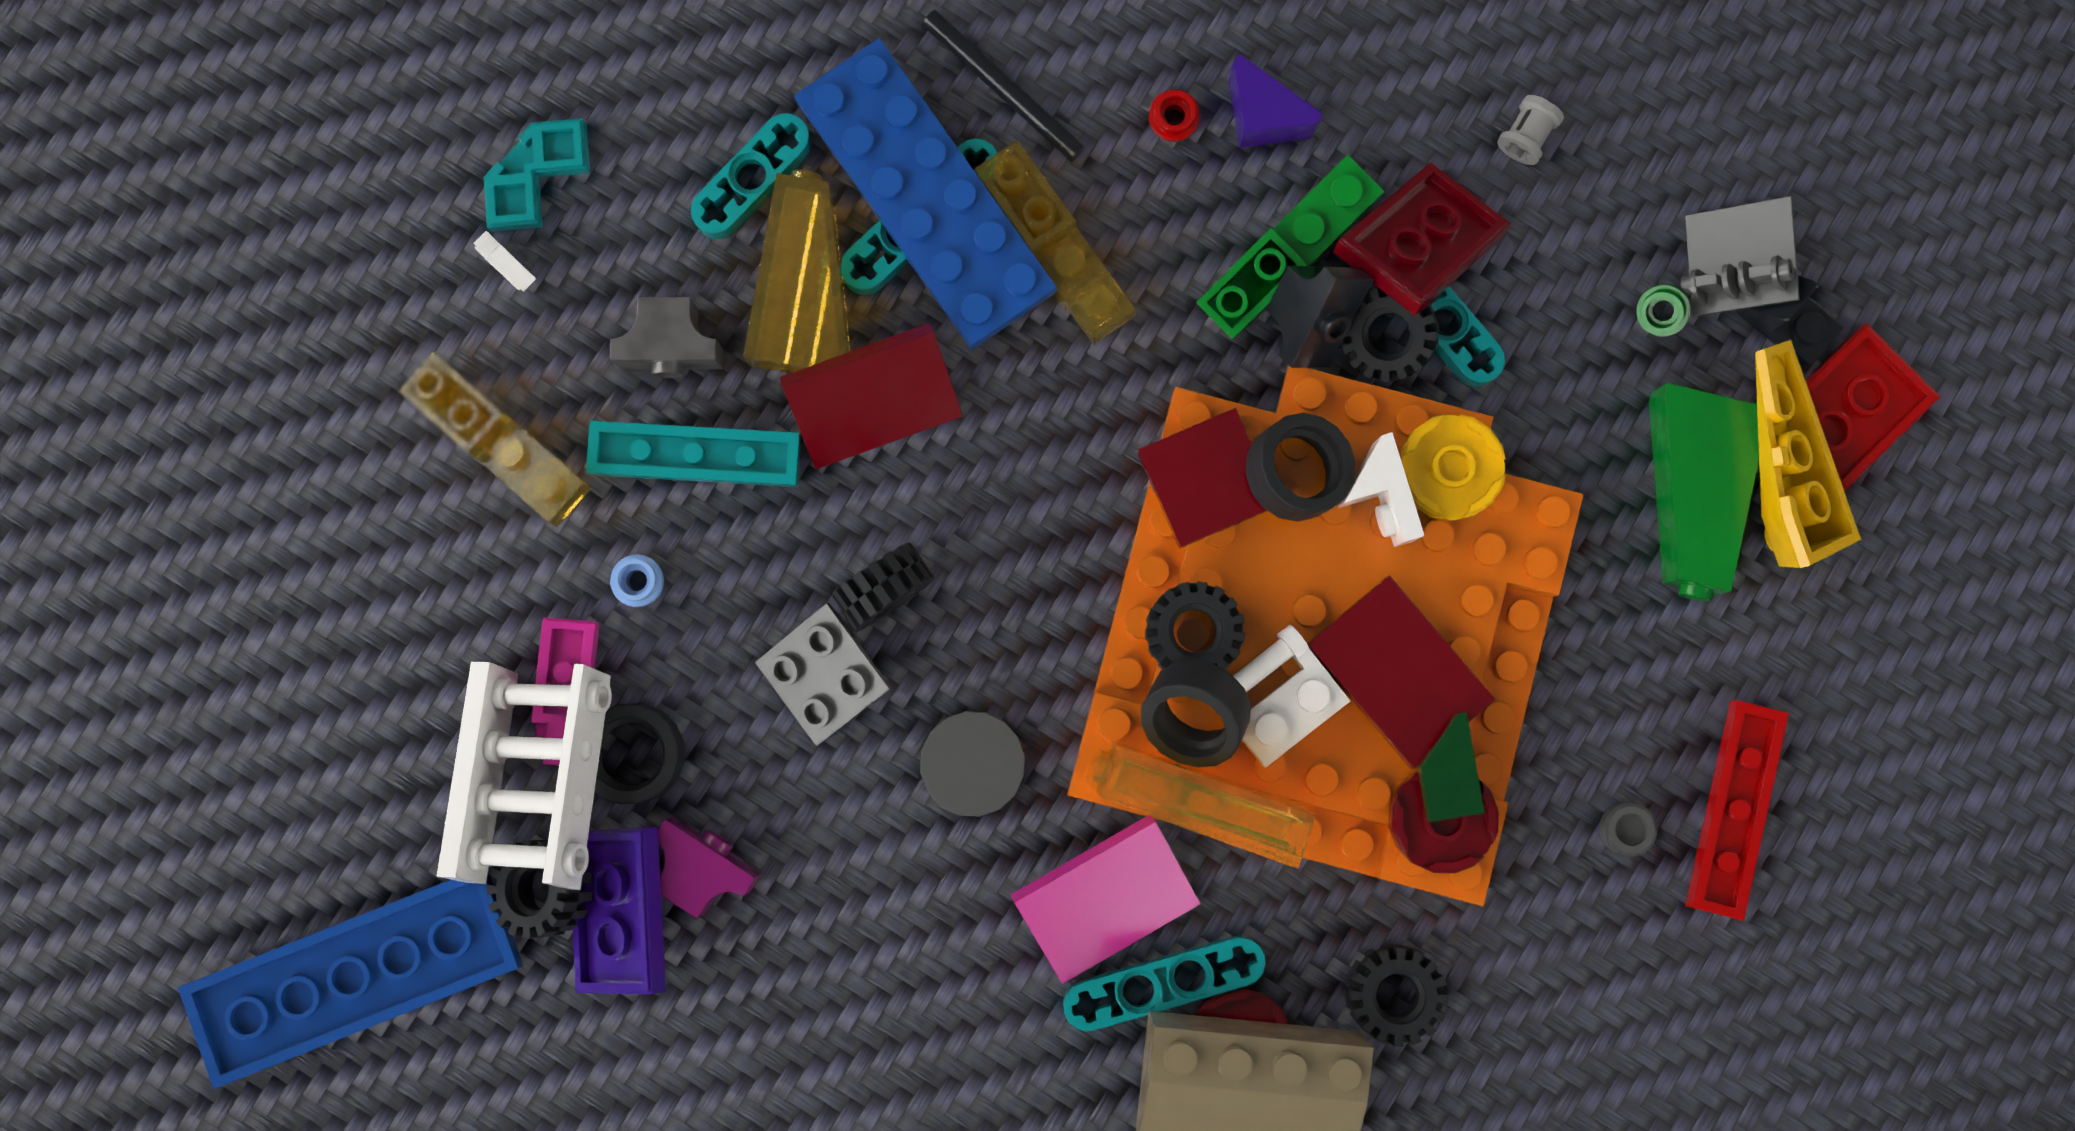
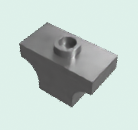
[610,297,724,378]

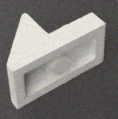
[1338,432,1425,547]

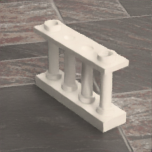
[437,662,612,890]

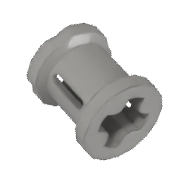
[1497,95,1564,165]

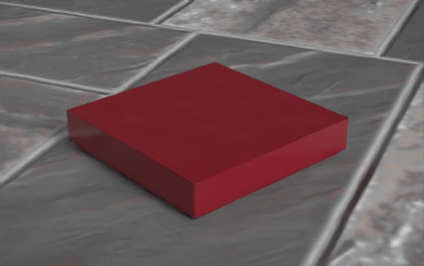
[1137,408,1267,549]

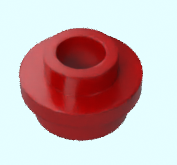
[1149,90,1200,142]

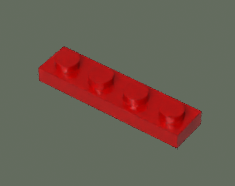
[1685,700,1789,921]

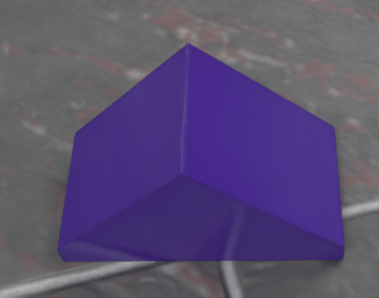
[1228,54,1323,148]

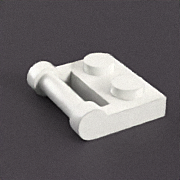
[1233,624,1350,768]

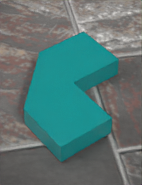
[483,118,590,232]

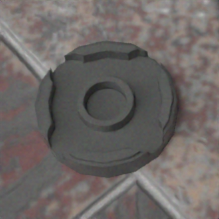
[920,711,1025,817]

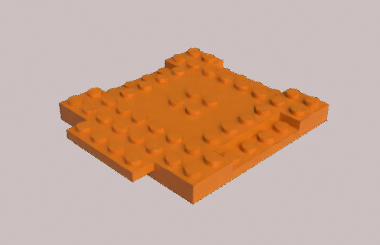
[1067,365,1584,907]

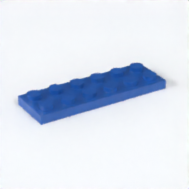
[794,38,1057,351]
[178,870,524,1089]

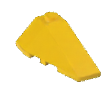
[1755,340,1861,568]

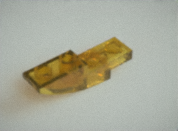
[974,140,1136,345]
[398,352,592,528]

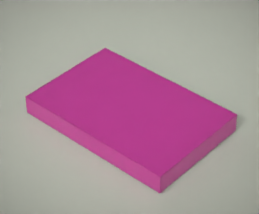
[1010,814,1200,984]

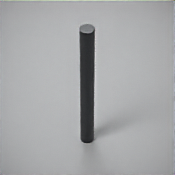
[922,10,1085,162]

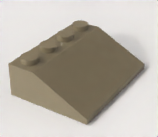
[1136,1011,1374,1131]

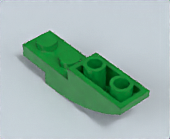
[1196,155,1385,340]

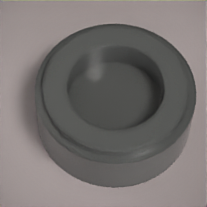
[1599,803,1657,856]

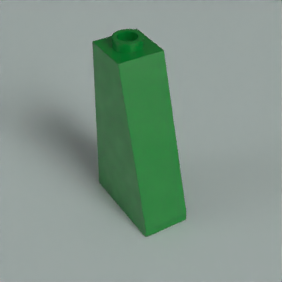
[1649,383,1759,602]

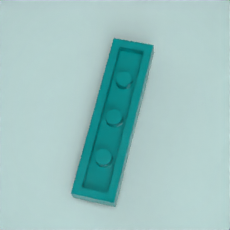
[586,421,802,487]

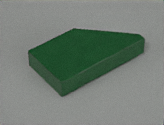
[1417,712,1485,822]

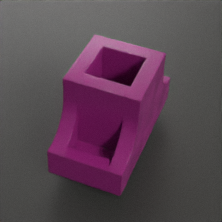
[658,817,762,918]

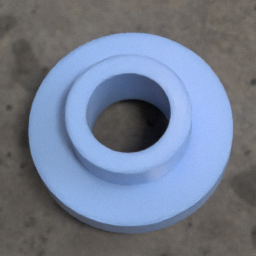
[610,554,664,607]

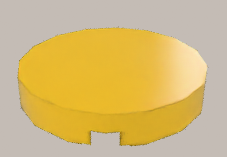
[1400,415,1506,521]

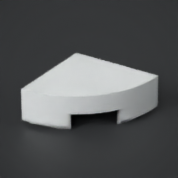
[474,231,536,292]

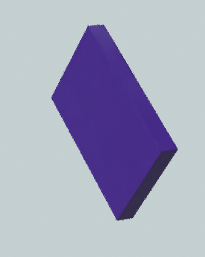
[573,827,666,994]

